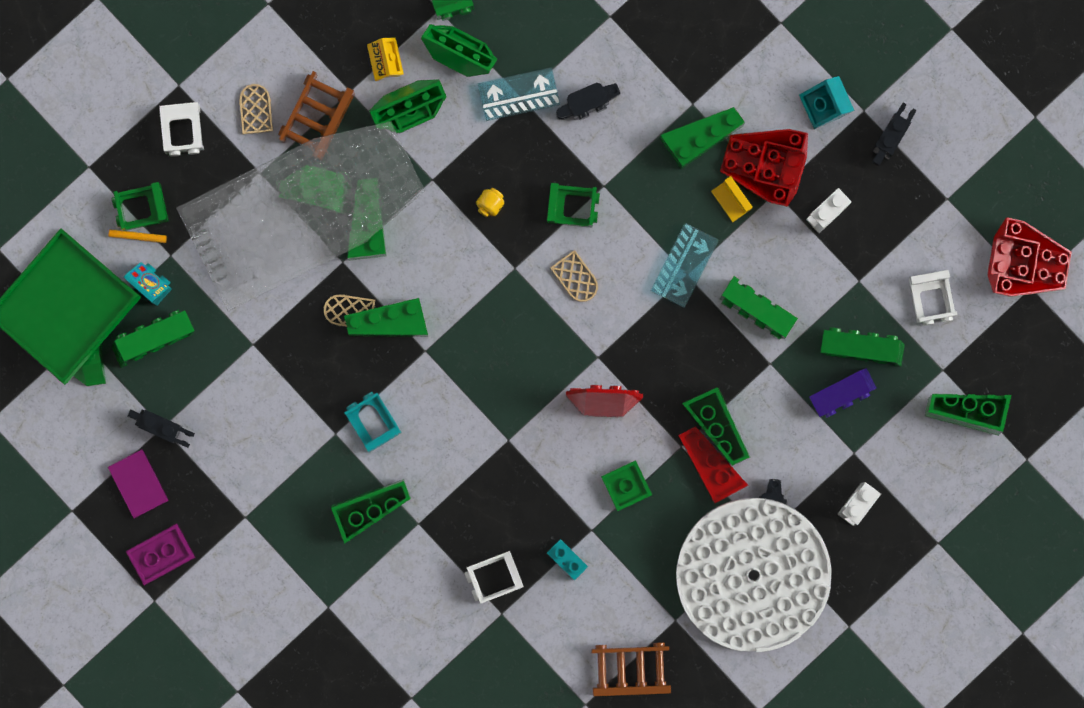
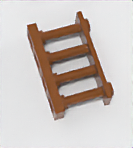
[278,71,355,162]
[591,642,671,696]

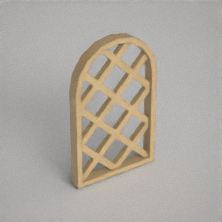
[239,84,273,134]
[550,250,598,302]
[324,295,375,327]

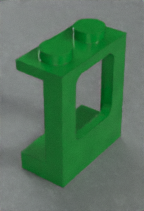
[112,182,169,231]
[547,183,600,228]

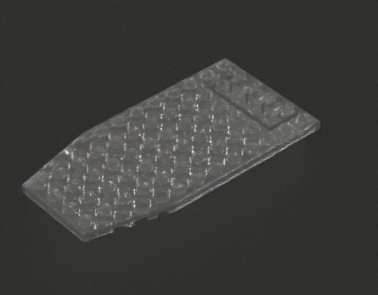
[176,122,425,311]

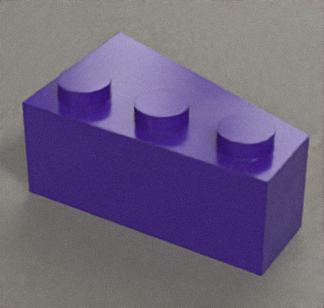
[809,368,877,418]

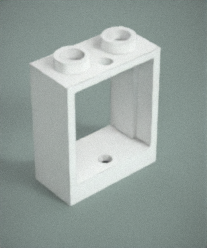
[465,551,524,604]

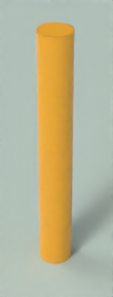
[108,229,167,243]

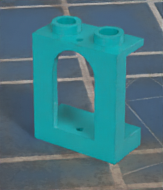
[344,392,402,453]
[547,539,588,580]

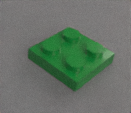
[601,460,652,511]

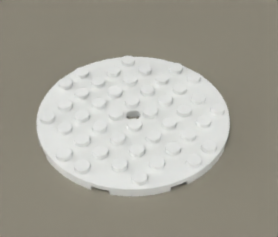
[676,498,832,652]

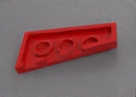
[678,426,749,504]

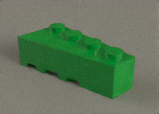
[821,327,905,367]

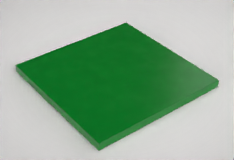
[0,228,141,385]

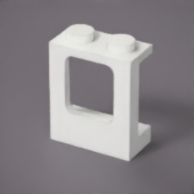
[160,102,204,156]
[806,188,851,233]
[909,270,957,326]
[838,482,881,526]

